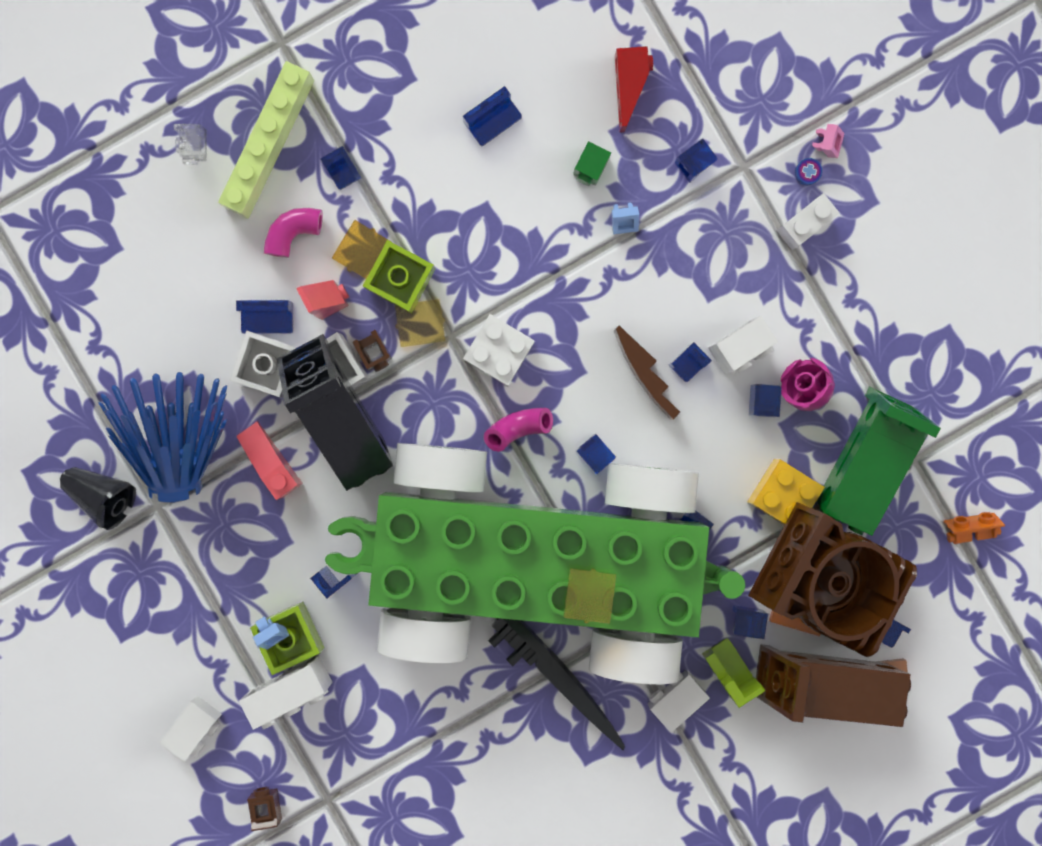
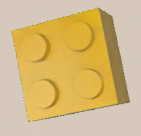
[747,459,825,525]

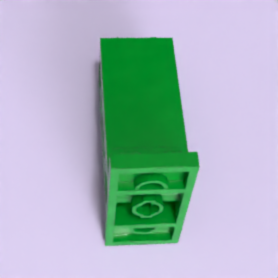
[817,386,941,536]

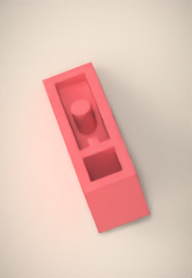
[296,280,349,320]
[236,421,303,500]

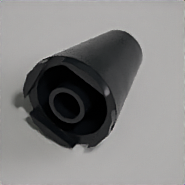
[60,467,136,530]

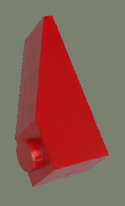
[614,46,653,133]

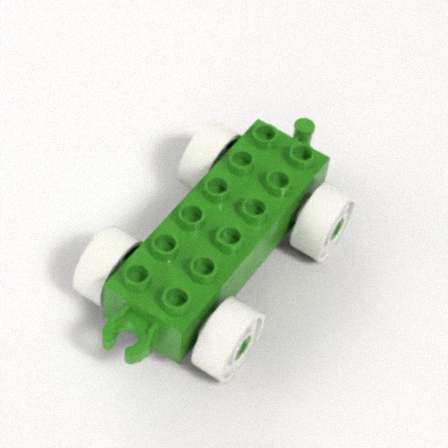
[325,443,745,684]

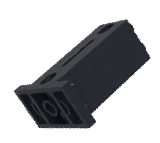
[277,334,393,491]

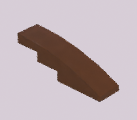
[614,325,680,420]

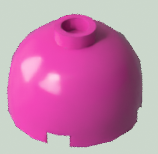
[780,358,835,411]

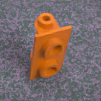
[944,512,1005,544]

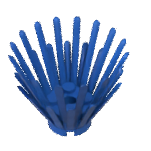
[98,372,227,502]

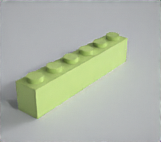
[218,61,314,219]

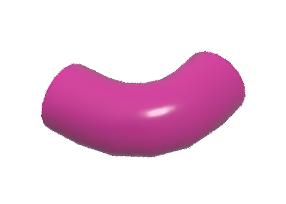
[264,208,323,258]
[483,408,553,452]

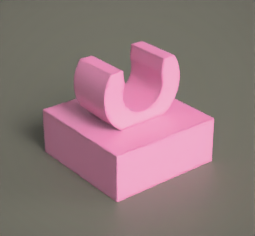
[812,124,844,158]

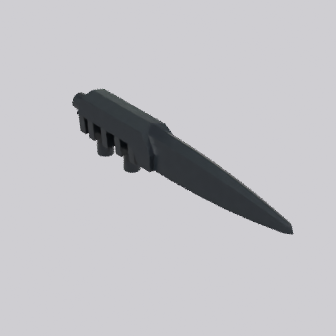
[488,618,625,750]

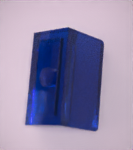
[463,86,522,146]
[236,300,293,334]
[310,566,358,599]

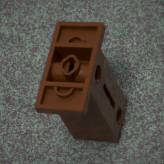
[755,644,911,727]

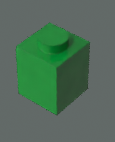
[573,141,611,186]

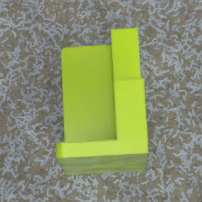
[702,638,765,708]

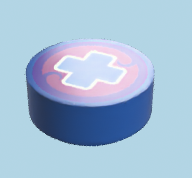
[795,158,822,186]

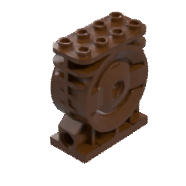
[748,502,917,657]

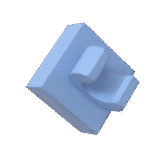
[612,203,639,235]
[253,616,289,650]

